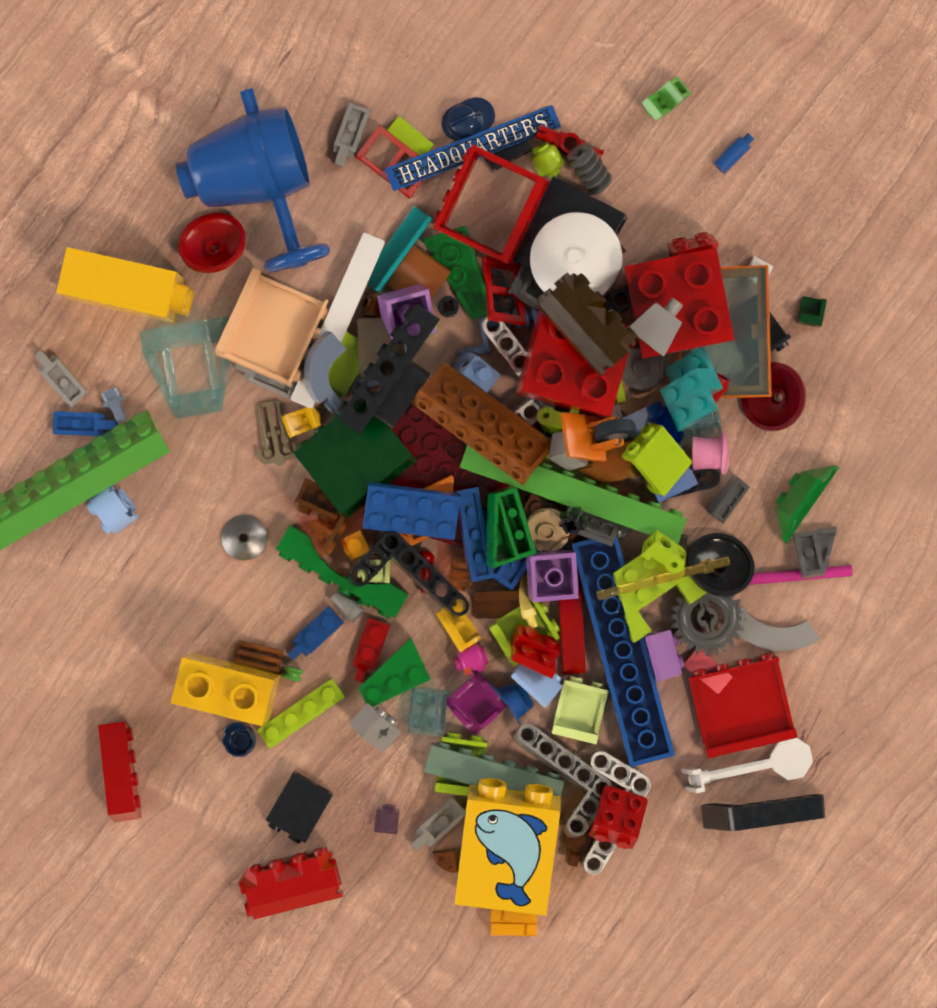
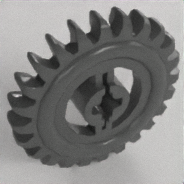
[669,593,745,656]

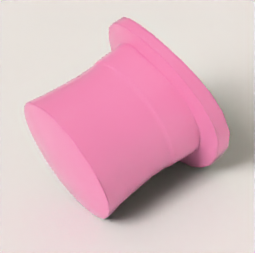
[692,432,729,475]

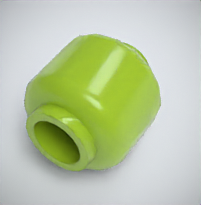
[530,142,564,178]

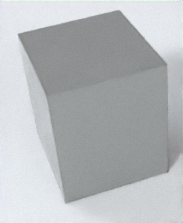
[548,431,588,471]

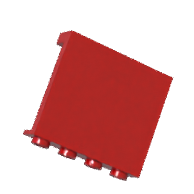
[688,653,798,759]

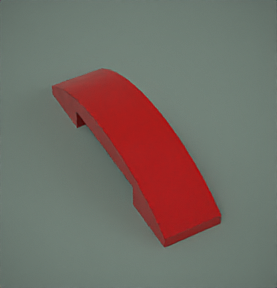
[558,582,586,675]

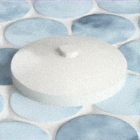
[530,212,623,296]

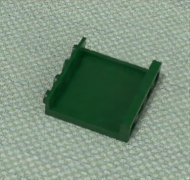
[293,399,418,519]

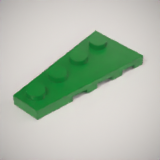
[423,225,487,320]

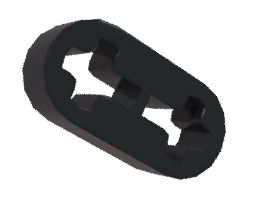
[491,270,513,313]

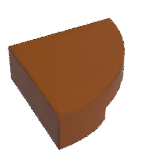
[432,849,458,873]

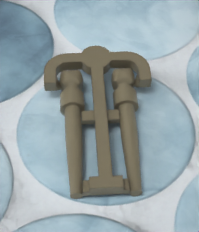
[256,400,297,466]

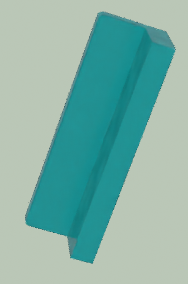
[367,206,433,294]

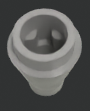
[330,591,365,623]

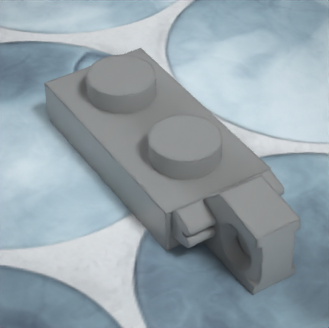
[333,102,371,168]
[34,350,89,408]
[235,364,297,399]
[411,796,466,851]

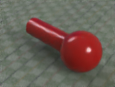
[419,550,435,594]

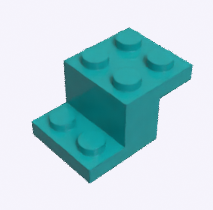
[660,348,723,431]

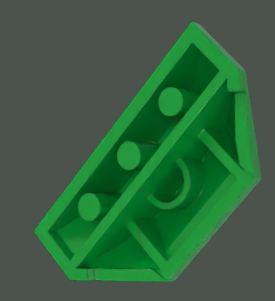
[775,465,839,543]

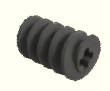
[567,143,612,196]

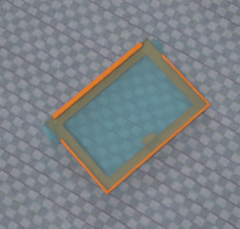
[678,265,772,398]

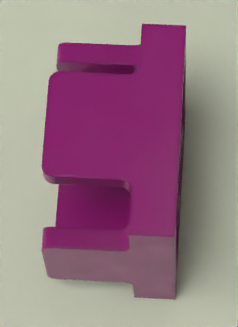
[444,673,508,736]

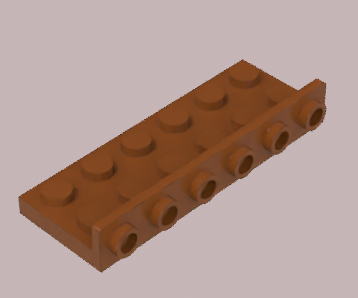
[412,362,551,485]

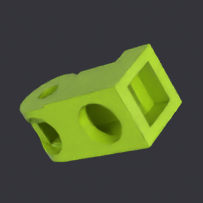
[537,407,582,434]
[641,530,686,573]

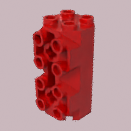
[238,847,344,920]

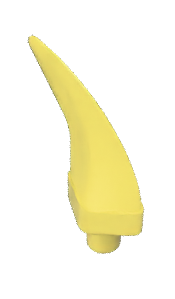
[519,574,538,628]

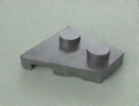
[792,527,837,579]

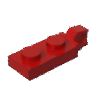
[352,618,390,683]

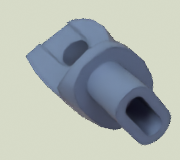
[101,387,126,423]

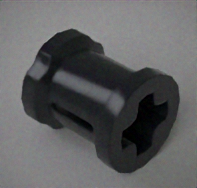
[438,296,459,318]

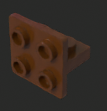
[294,478,340,525]

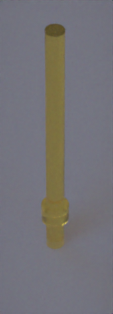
[596,556,730,600]

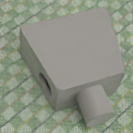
[630,298,683,356]

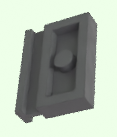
[508,265,544,309]

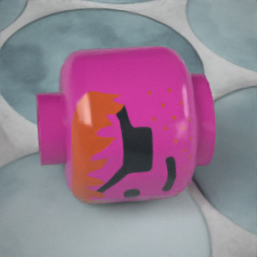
[454,643,489,676]

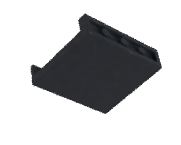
[512,177,628,269]

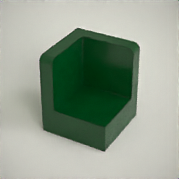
[797,296,827,328]

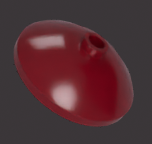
[741,362,806,431]

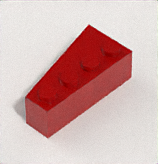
[98,721,142,822]

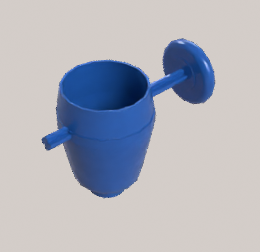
[176,88,330,273]

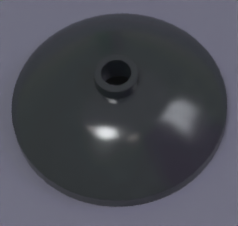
[687,533,755,597]

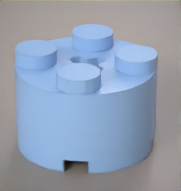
[86,484,140,534]

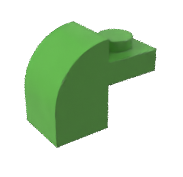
[642,76,692,121]

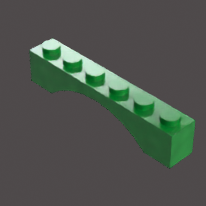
[276,525,409,620]

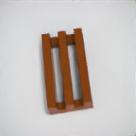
[234,640,284,673]

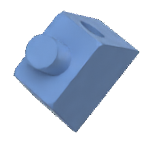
[451,351,500,393]

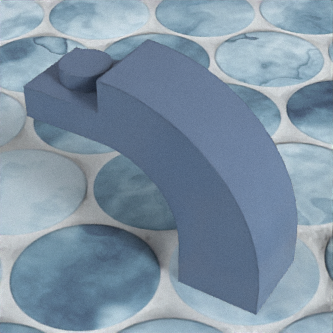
[304,331,346,414]

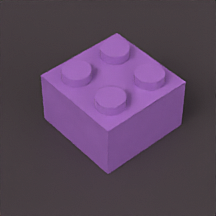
[526,549,579,602]

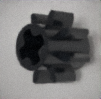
[558,506,588,536]

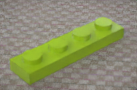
[257,678,345,749]

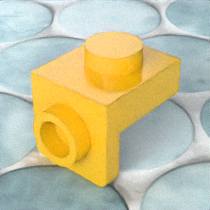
[281,406,321,438]

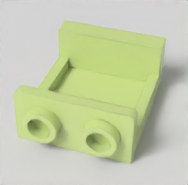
[551,676,609,744]

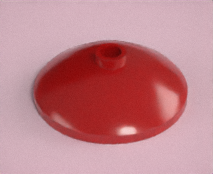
[178,213,246,273]

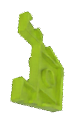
[613,554,707,643]

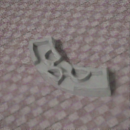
[736,608,820,651]

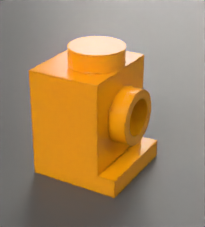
[341,530,371,561]

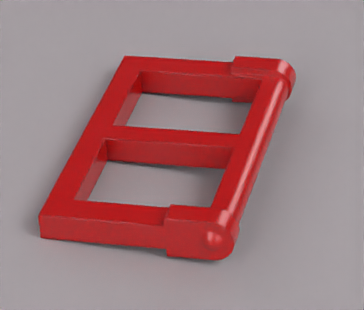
[355,125,424,199]
[482,257,526,326]

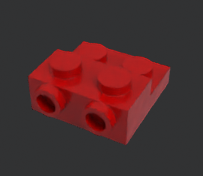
[510,624,560,679]

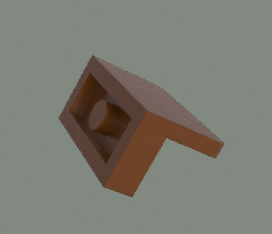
[473,590,519,619]

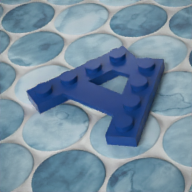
[454,487,538,590]

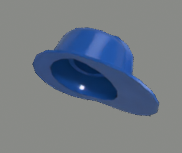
[487,680,534,725]

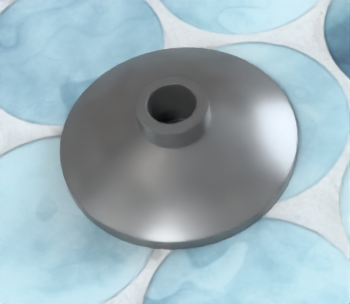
[221,515,267,561]

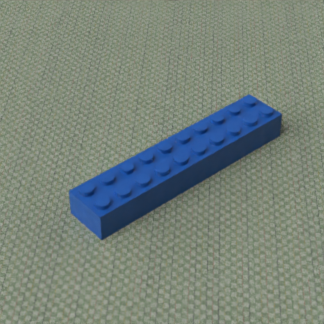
[571,537,675,767]

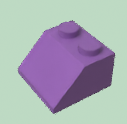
[377,284,437,345]
[644,629,685,682]

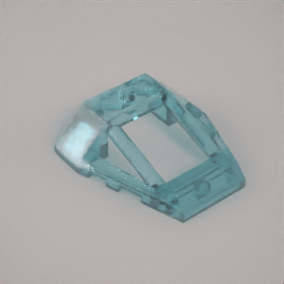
[140,317,230,419]

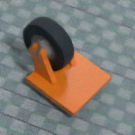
[561,412,637,462]

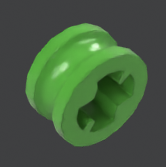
[281,665,303,682]

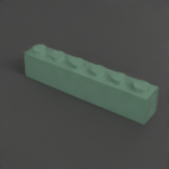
[424,741,565,796]

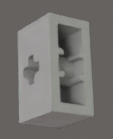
[349,703,401,752]

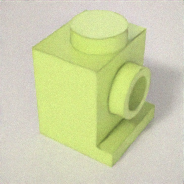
[358,559,390,583]

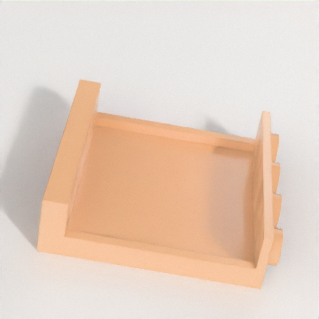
[215,268,330,387]

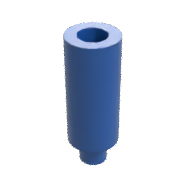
[713,133,754,174]

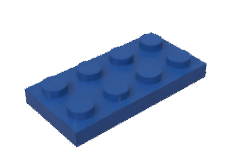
[363,482,461,540]

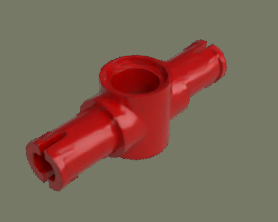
[536,125,605,159]

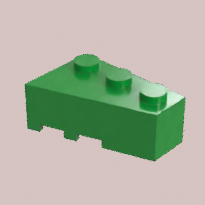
[486,486,536,568]
[359,637,431,707]

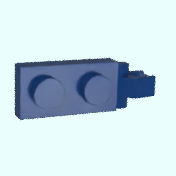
[53,411,118,436]
[287,606,344,661]

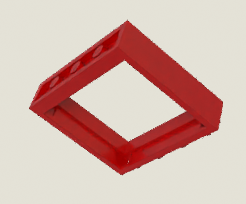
[433,144,550,265]

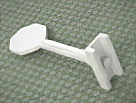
[681,738,813,793]

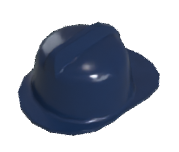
[442,97,495,141]

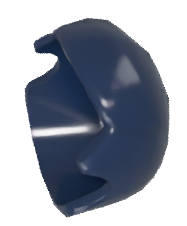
[221,722,256,757]

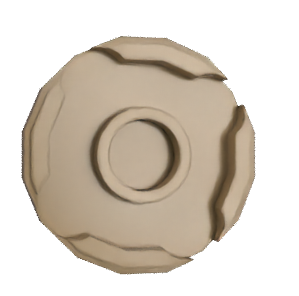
[526,508,569,551]

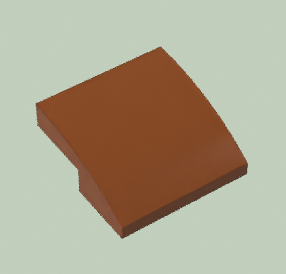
[386,245,451,300]

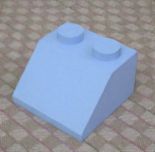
[510,664,563,708]

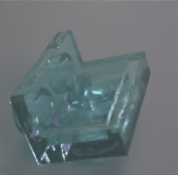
[408,687,448,736]

